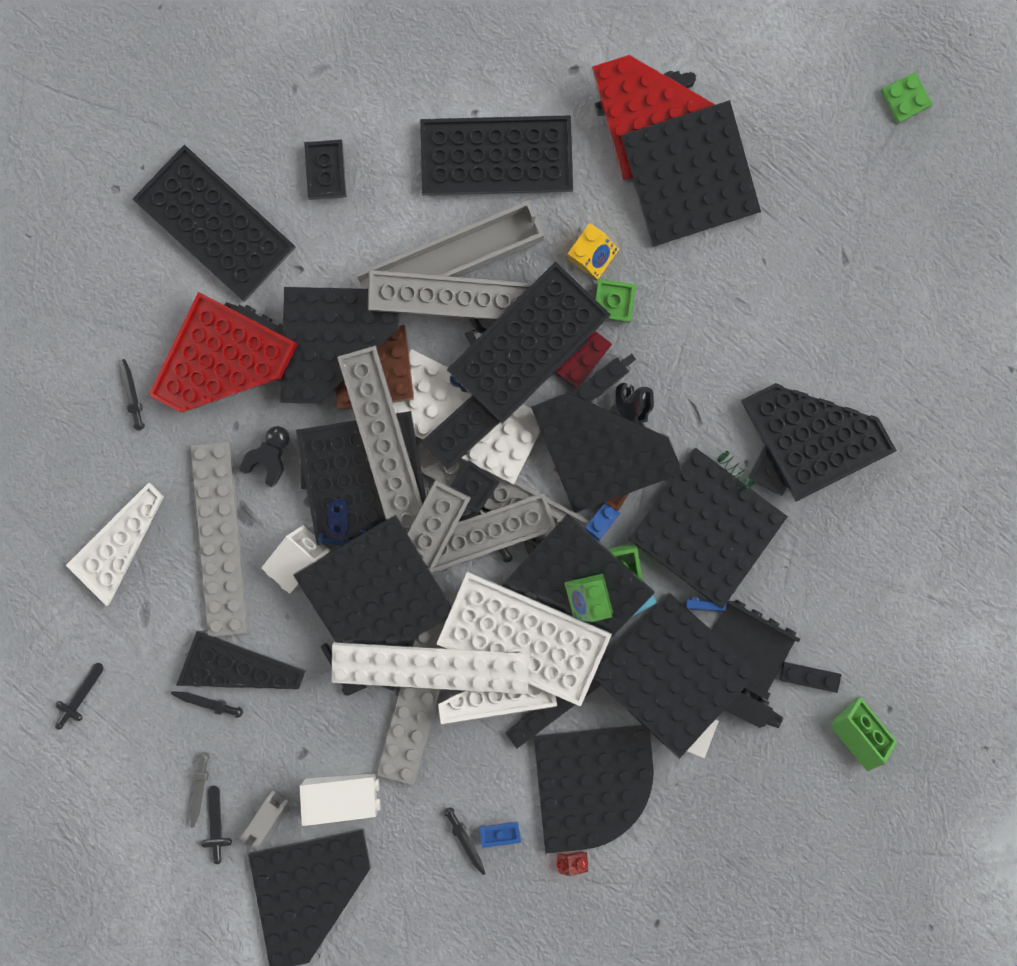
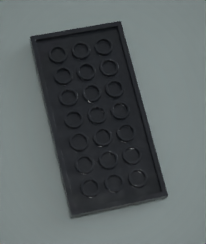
[420,115,573,196]
[133,144,296,302]
[447,261,611,425]

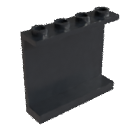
[712,599,800,700]

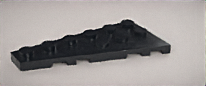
[176,631,306,689]

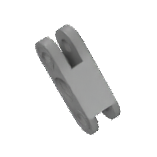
[240,790,289,851]

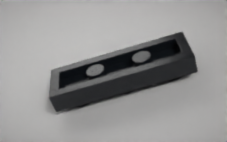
[780,662,842,693]

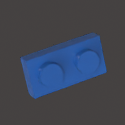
[584,503,621,541]
[684,597,726,612]
[480,822,521,848]

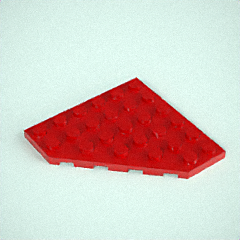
[592,55,716,180]
[149,292,298,413]

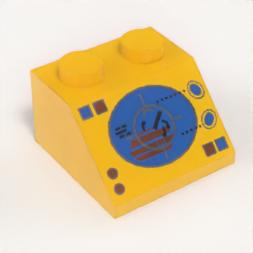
[567,223,619,280]

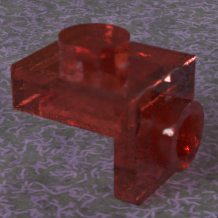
[557,851,588,876]

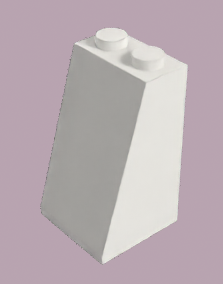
[300,774,381,826]

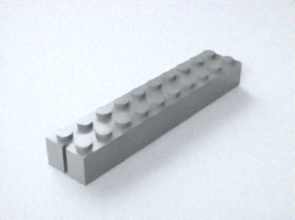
[352,201,544,289]

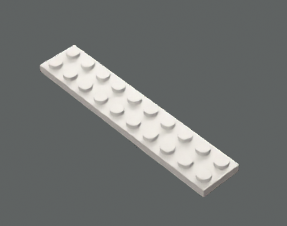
[332,643,530,694]

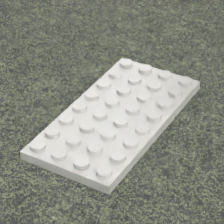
[393,349,540,485]
[437,572,612,706]

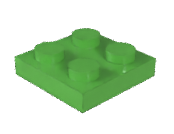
[880,72,933,124]
[595,279,636,323]

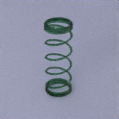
[717,450,756,490]

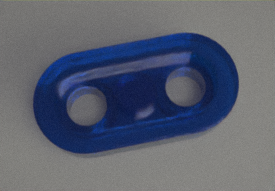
[327,498,349,538]

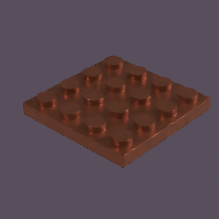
[335,325,414,411]

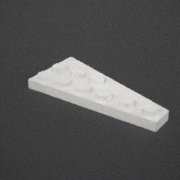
[66,483,164,606]
[438,684,557,725]

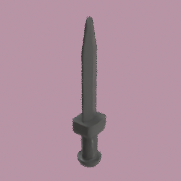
[190,752,210,828]

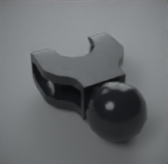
[615,383,654,426]
[240,426,290,488]

